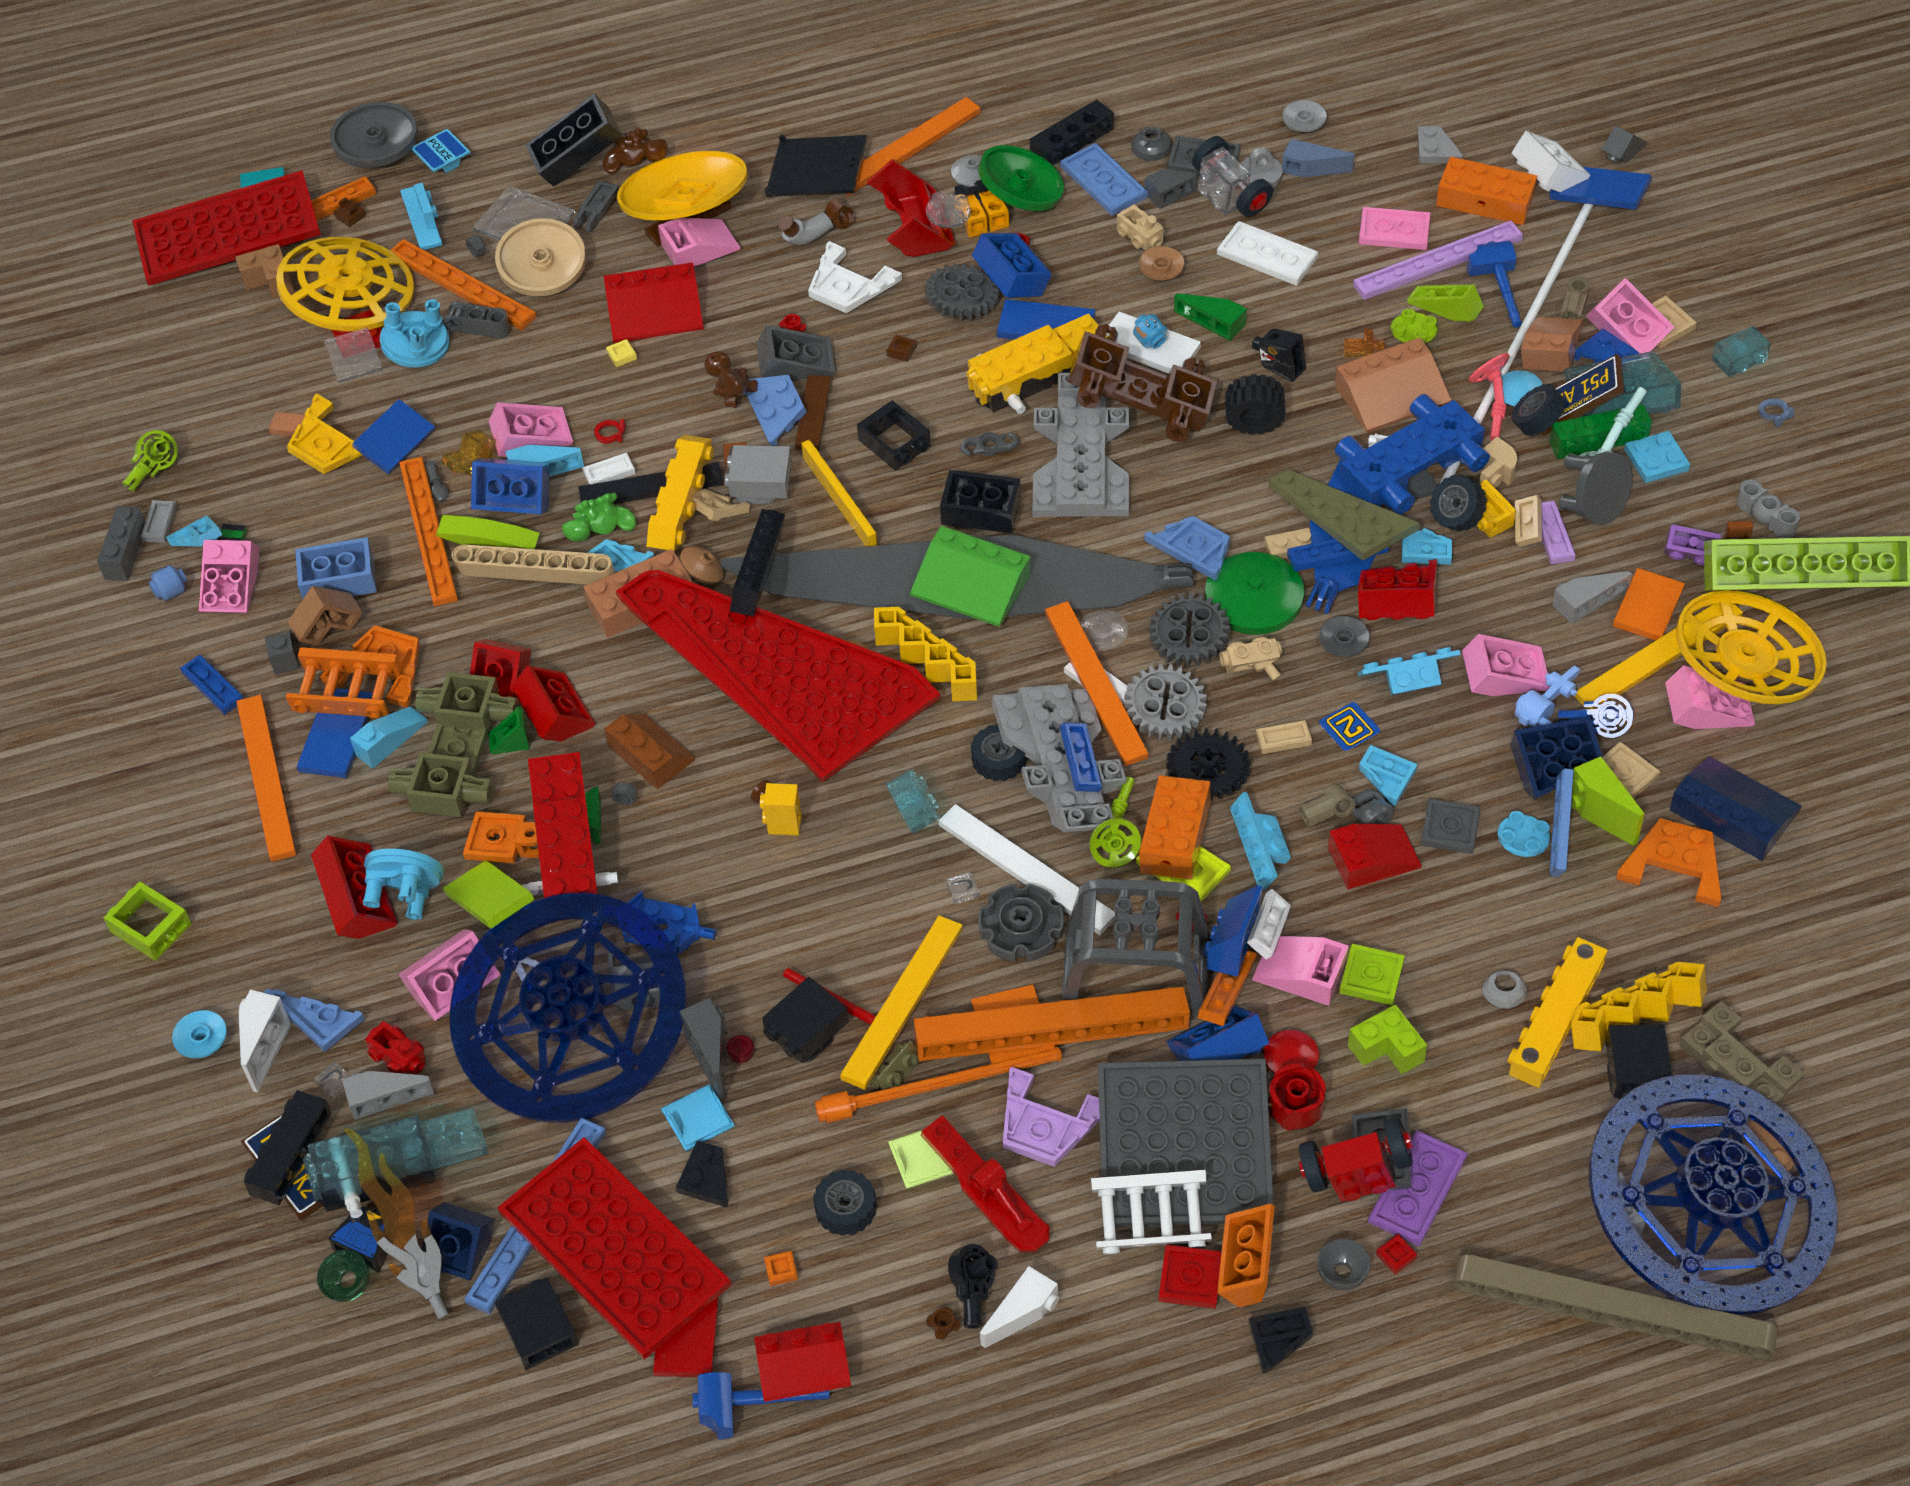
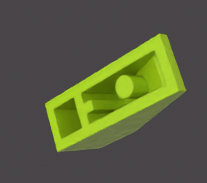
[1407,284,1484,322]

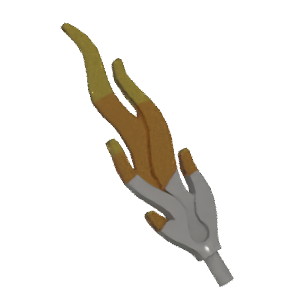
[344,1128,449,1320]

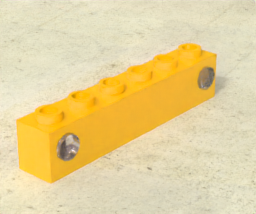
[1507,937,1608,1089]

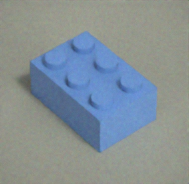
[295,537,377,599]

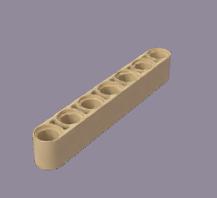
[452,545,616,584]

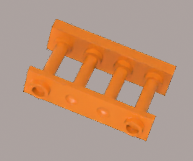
[286,647,402,719]

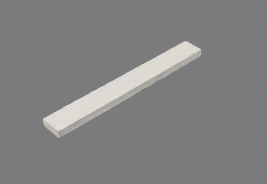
[939,804,1117,935]

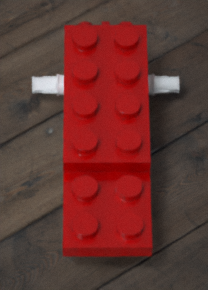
[522,752,618,918]

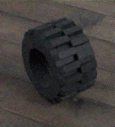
[1225,374,1285,435]

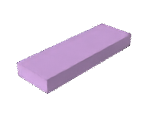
[1541,500,1575,564]

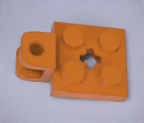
[463,811,539,864]

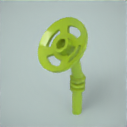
[1089,777,1141,868]

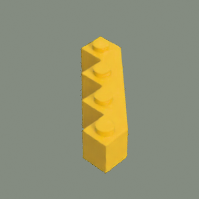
[646,435,714,551]
[874,607,977,702]
[1571,962,1707,1051]

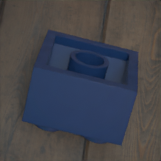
[422,1202,495,1281]

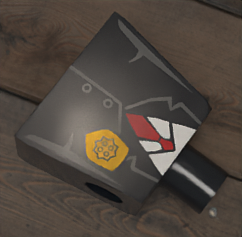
[1252,328,1306,382]

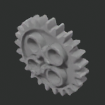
[1124,664,1207,740]

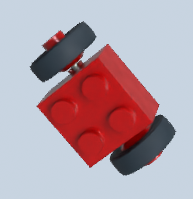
[1299,1117,1413,1202]

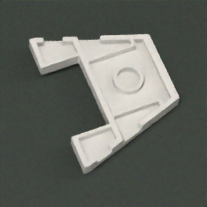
[808,241,902,313]

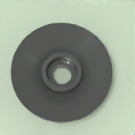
[1319,616,1369,657]

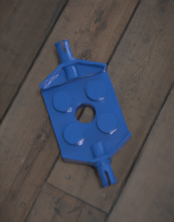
[603,891,717,954]

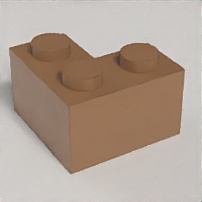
[235,244,295,299]
[288,586,363,645]

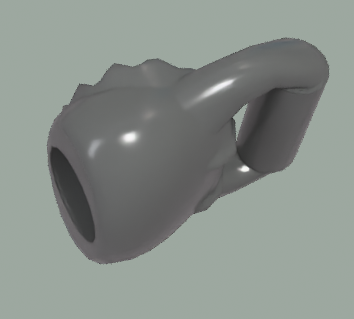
[1351,789,1394,824]

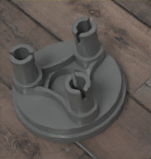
[1559,451,1632,525]

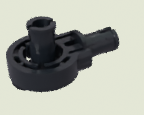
[948,1244,997,1329]

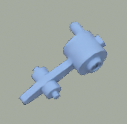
[1515,665,1581,727]

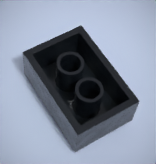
[940,470,1021,534]

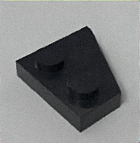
[1248,1307,1313,1374]

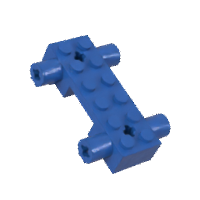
[1335,394,1490,515]

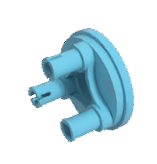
[380,299,449,368]
[362,849,444,920]

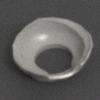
[1482,971,1527,1009]

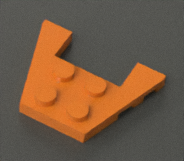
[320,625,420,708]
[1616,818,1721,907]

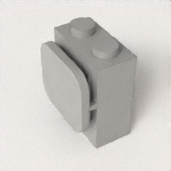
[725,445,792,504]

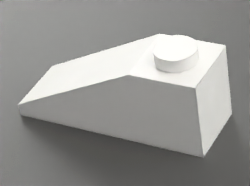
[980,1267,1059,1348]

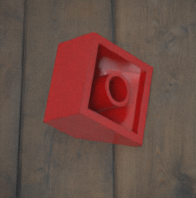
[469,639,532,698]

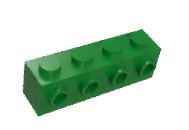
[1549,404,1652,460]

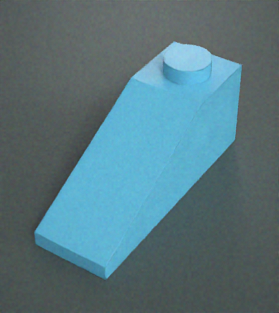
[505,445,584,477]
[350,706,428,769]

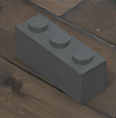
[97,506,145,581]

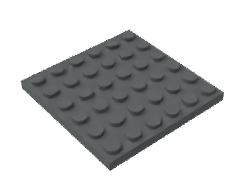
[1098,1059,1274,1227]

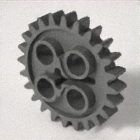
[925,263,999,320]
[1149,593,1230,667]

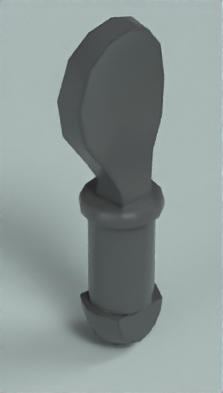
[425,461,448,502]

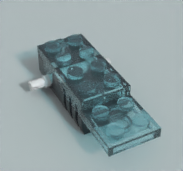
[303,1108,488,1218]

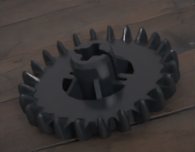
[1166,727,1251,800]

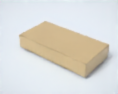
[1256,720,1312,754]

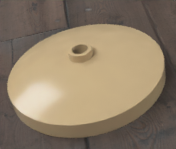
[495,218,586,296]

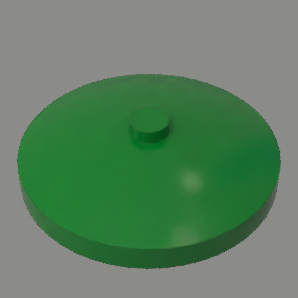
[978,145,1064,211]
[1205,552,1304,635]

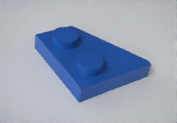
[1574,329,1639,371]

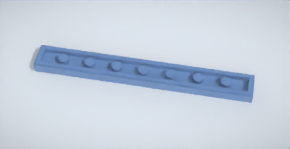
[464,1117,606,1315]

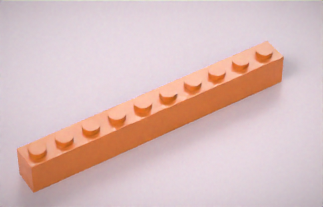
[914,987,1190,1061]

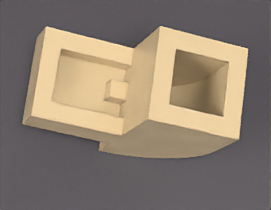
[1479,437,1517,488]

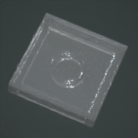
[324,327,382,384]

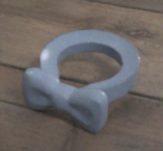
[1759,398,1794,428]

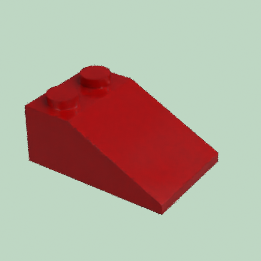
[1328,824,1422,890]

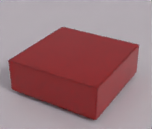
[1376,1234,1417,1275]

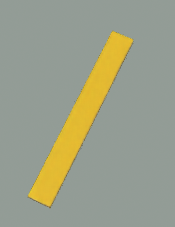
[1574,603,1743,709]
[840,916,963,1090]

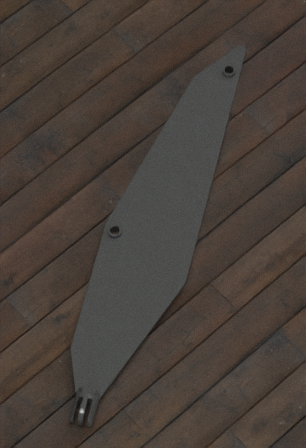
[721,534,1194,619]

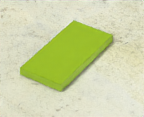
[443,860,534,929]

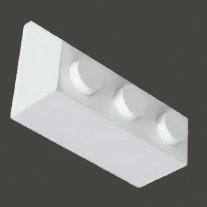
[1512,131,1590,192]

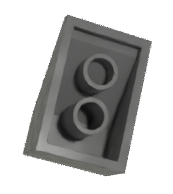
[756,325,836,381]
[680,997,728,1101]

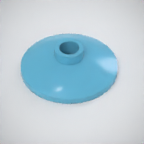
[172,1010,227,1058]

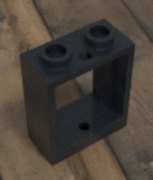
[857,400,931,471]

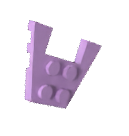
[1003,1067,1100,1167]

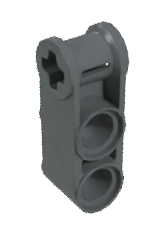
[442,301,511,339]

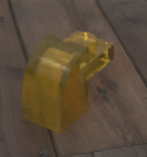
[441,429,496,477]

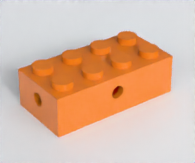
[1436,157,1538,225]
[1139,775,1211,880]

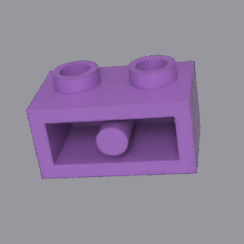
[1664,524,1721,565]

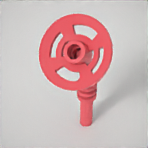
[1468,353,1510,441]

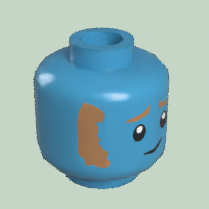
[1133,314,1167,349]

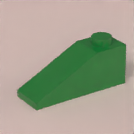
[1174,293,1247,341]

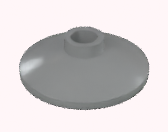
[1283,100,1327,132]
[951,155,982,187]

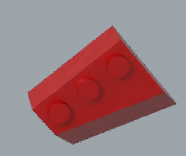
[1358,559,1437,620]

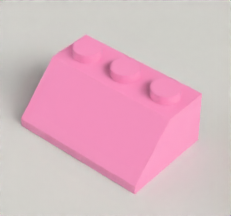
[398,929,500,1021]

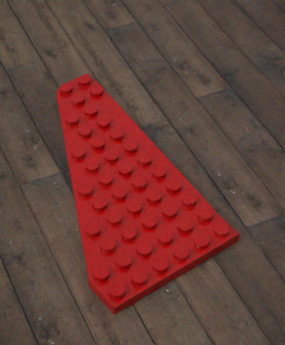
[616,570,940,783]

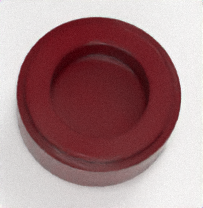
[726,1035,754,1063]

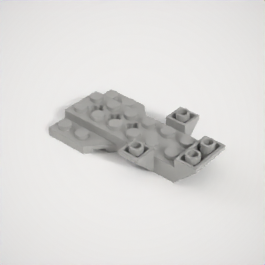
[1032,373,1129,517]
[991,684,1126,832]

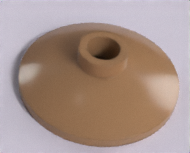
[1139,246,1184,281]
[680,546,724,584]

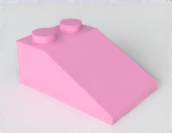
[1586,278,1674,359]
[488,402,573,457]
[1462,634,1550,696]

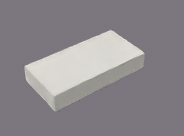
[582,453,636,484]

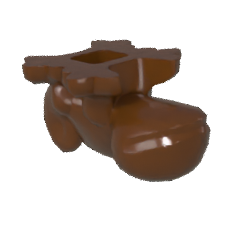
[603,128,668,174]
[704,351,758,408]

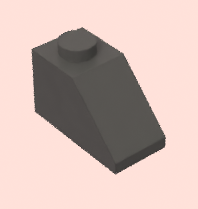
[1602,125,1647,163]
[1145,169,1197,209]
[265,629,299,675]

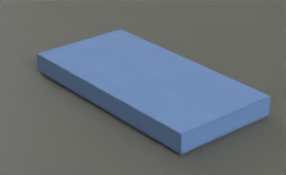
[1060,143,1148,216]

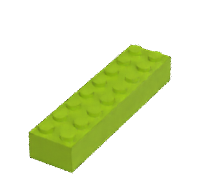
[1704,536,1910,591]

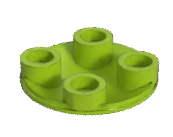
[1391,309,1437,343]

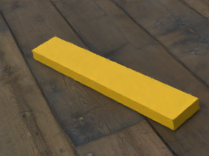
[802,440,877,546]

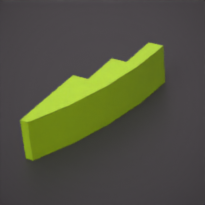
[436,515,539,549]

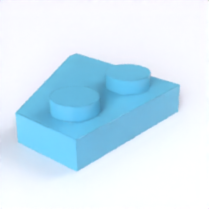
[1402,528,1452,565]
[1359,745,1418,806]

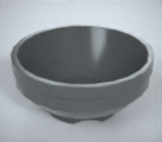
[1132,127,1171,161]
[1317,1239,1370,1290]

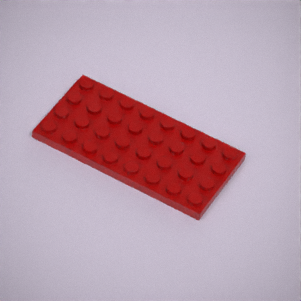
[132,170,321,286]
[497,1137,732,1360]

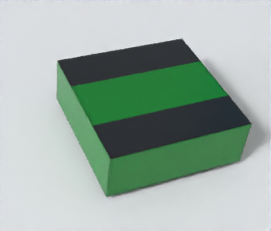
[218,524,247,541]

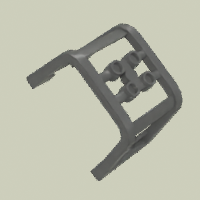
[1062,879,1210,1017]

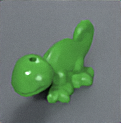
[562,493,637,542]

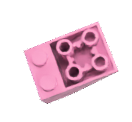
[658,218,740,267]
[199,540,260,613]
[1665,665,1755,729]
[1252,936,1349,1006]

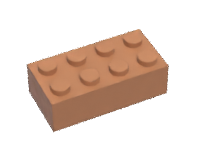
[583,549,693,638]

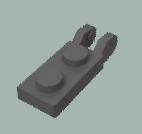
[573,180,619,232]

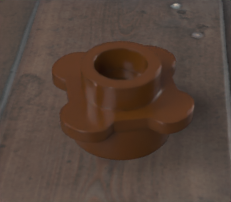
[926,1307,961,1340]

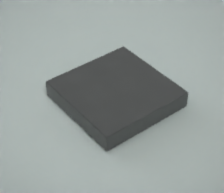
[1421,798,1480,854]

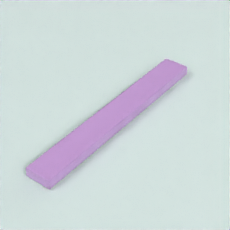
[1353,220,1523,300]

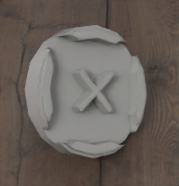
[1238,147,1283,188]

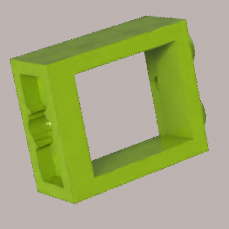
[104,881,192,961]

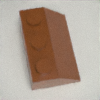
[604,714,695,789]

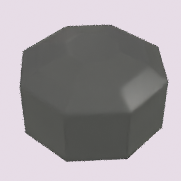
[466,234,486,258]
[611,782,638,806]

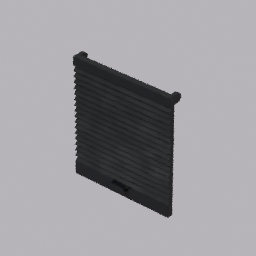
[764,134,867,197]

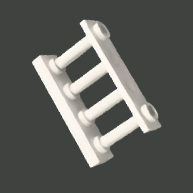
[1091,1170,1212,1254]

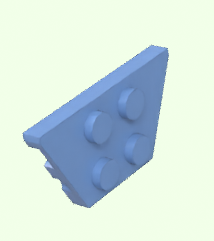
[746,375,807,446]
[1144,516,1230,581]

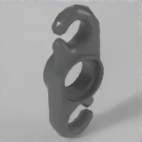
[960,432,1019,456]

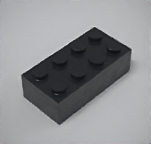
[526,94,622,187]

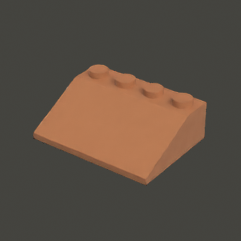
[1335,337,1452,433]

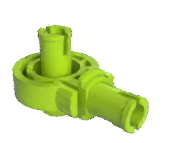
[122,430,178,492]

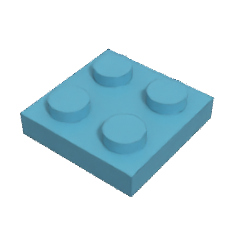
[1624,431,1690,483]

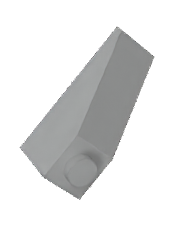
[1552,571,1632,624]
[342,1071,434,1120]

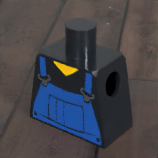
[328,1200,397,1273]

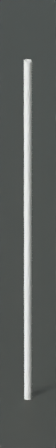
[1440,203,1593,483]

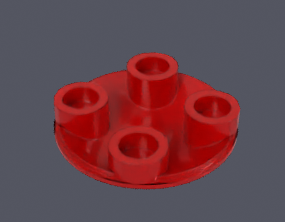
[1264,1030,1319,1073]

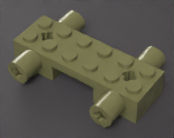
[388,672,520,817]

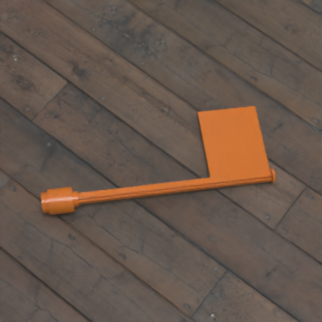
[814,984,1062,1124]

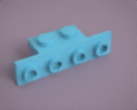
[400,183,442,250]
[1357,647,1460,695]
[1230,792,1291,891]

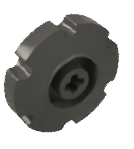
[978,884,1064,962]

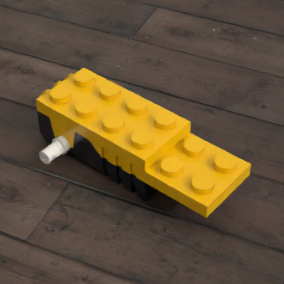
[966,313,1108,414]

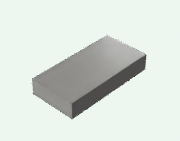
[141,500,177,543]

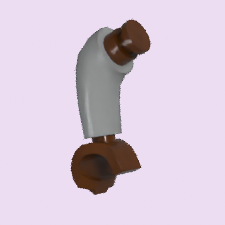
[778,197,854,246]

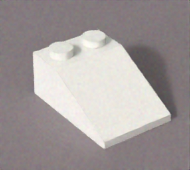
[239,990,291,1093]

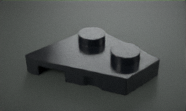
[676,1141,728,1208]

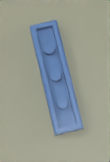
[1549,768,1573,877]

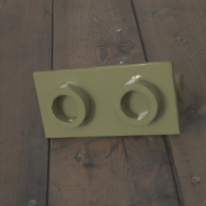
[869,1041,920,1090]

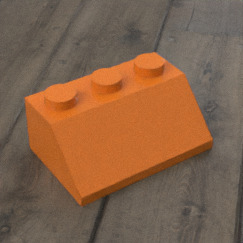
[1217,1203,1275,1307]

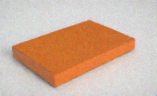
[1613,568,1685,641]

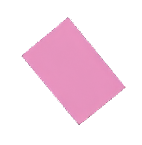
[1359,207,1430,250]

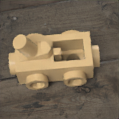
[1116,204,1164,251]
[1219,637,1282,681]

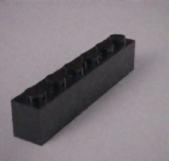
[730,509,785,617]

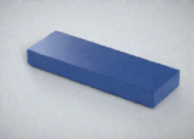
[180,655,244,715]
[1060,723,1102,792]

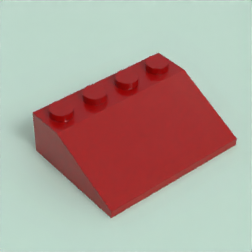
[603,262,704,343]

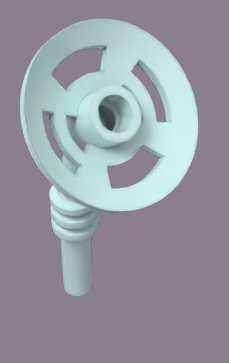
[1579,387,1647,457]

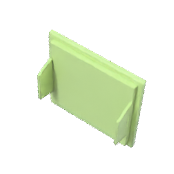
[888,1131,953,1189]

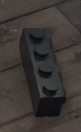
[244,1090,332,1206]

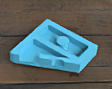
[166,515,222,546]
[587,539,654,572]

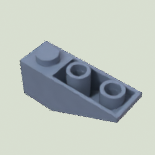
[1282,139,1355,177]

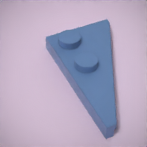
[264,989,365,1052]

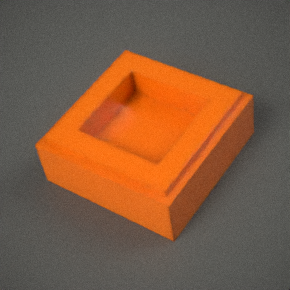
[764,1251,798,1286]

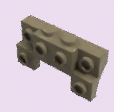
[1679,1001,1805,1117]

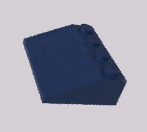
[1670,756,1802,861]

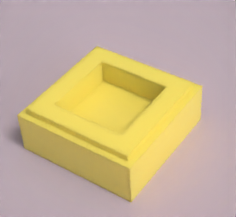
[606,339,637,367]

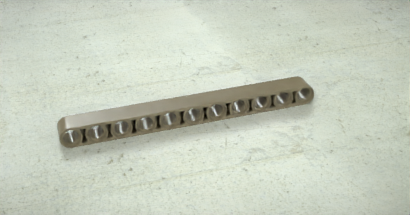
[1454,1255,1777,1360]

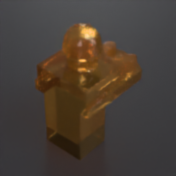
[1344,327,1385,357]

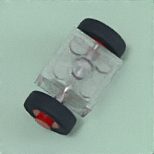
[1192,136,1274,217]

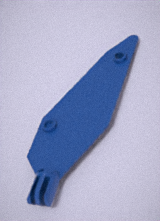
[1306,459,1375,614]

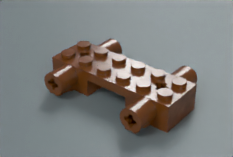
[1067,324,1217,442]

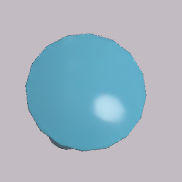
[1501,370,1542,407]
[1497,811,1550,857]

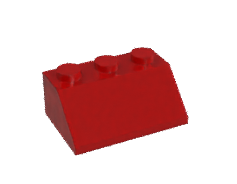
[511,665,595,742]
[754,1321,851,1402]

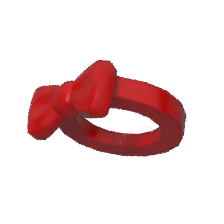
[594,419,626,444]

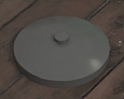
[330,102,418,168]

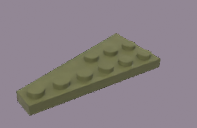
[1269,469,1420,561]

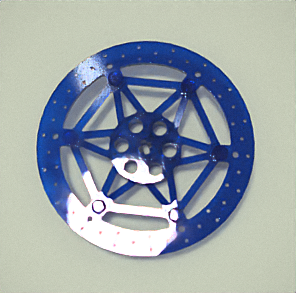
[450,893,687,1123]
[1588,1074,1838,1314]

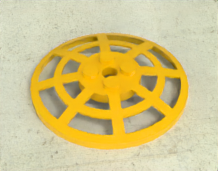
[276,237,414,331]
[1676,590,1827,704]

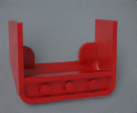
[867,159,956,257]

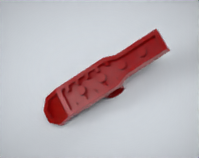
[921,1115,1050,1252]

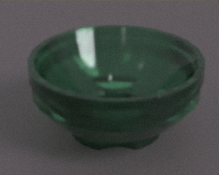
[317,1250,370,1302]

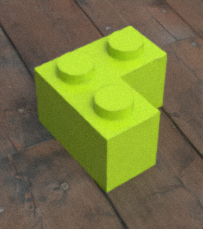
[1348,1004,1427,1074]

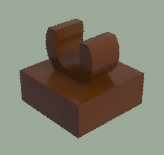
[334,197,366,228]

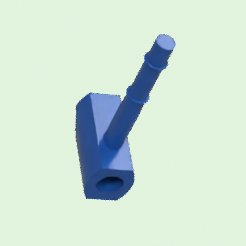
[1467,240,1522,328]
[693,1372,829,1440]

